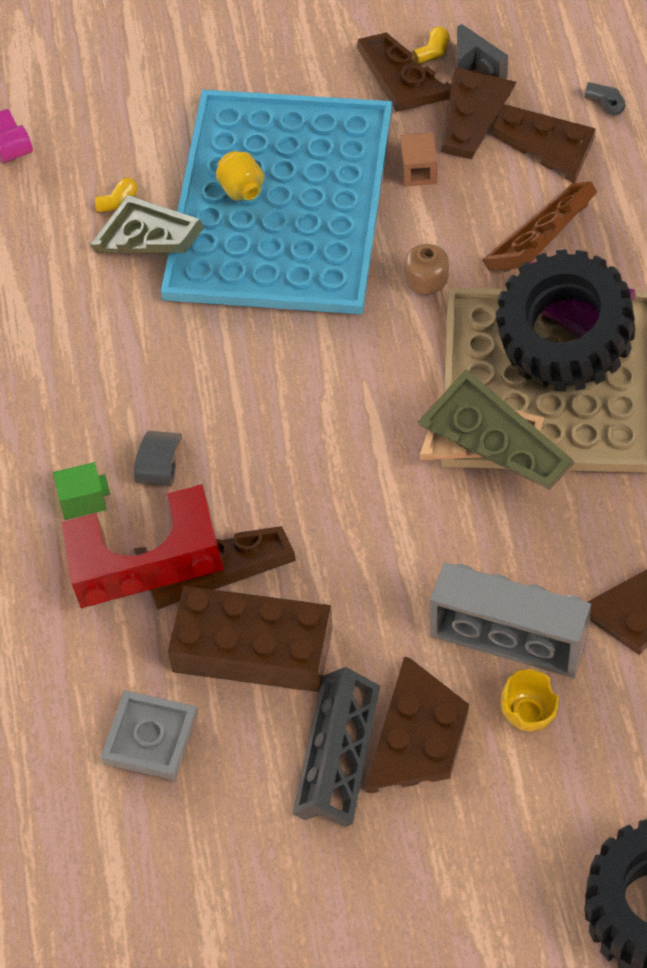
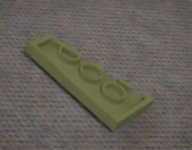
[417,369,574,490]

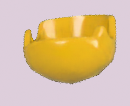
[501,668,559,732]

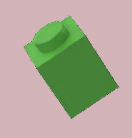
[53,462,110,520]

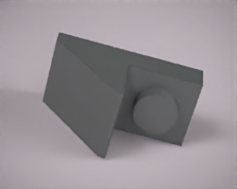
[457,24,508,79]

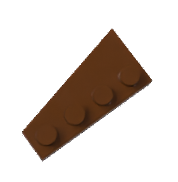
[133,526,296,610]

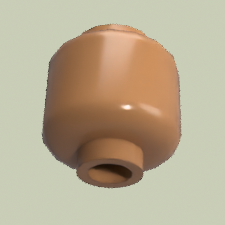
[405,244,449,294]

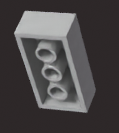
[430,562,591,678]

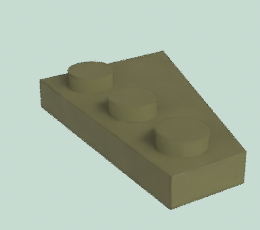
[90,195,204,253]

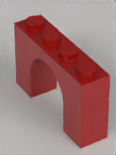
[61,484,224,609]

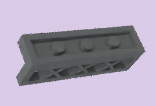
[292,667,380,827]

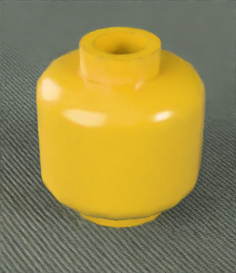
[216,151,265,201]

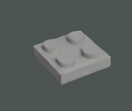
[100,690,198,781]

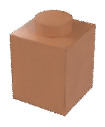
[400,132,437,187]

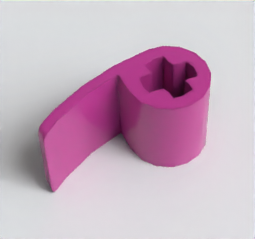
[0,109,33,164]

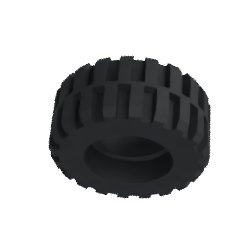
[496,249,636,392]
[584,819,647,968]

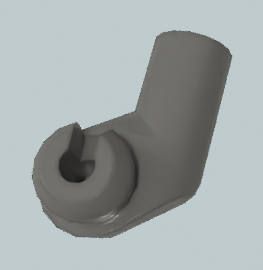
[585,82,625,115]

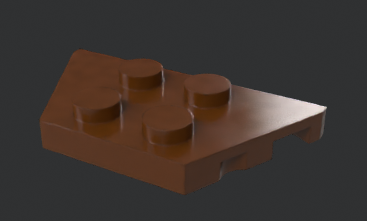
[366,657,469,793]

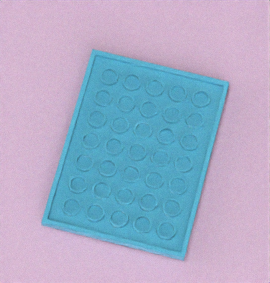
[161,90,393,315]

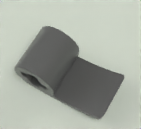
[134,431,182,486]

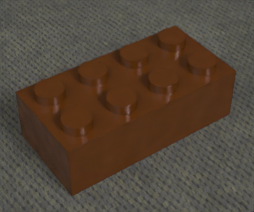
[168,586,333,692]

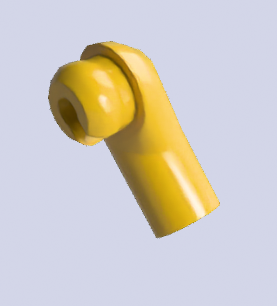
[412,26,450,64]
[95,177,138,213]

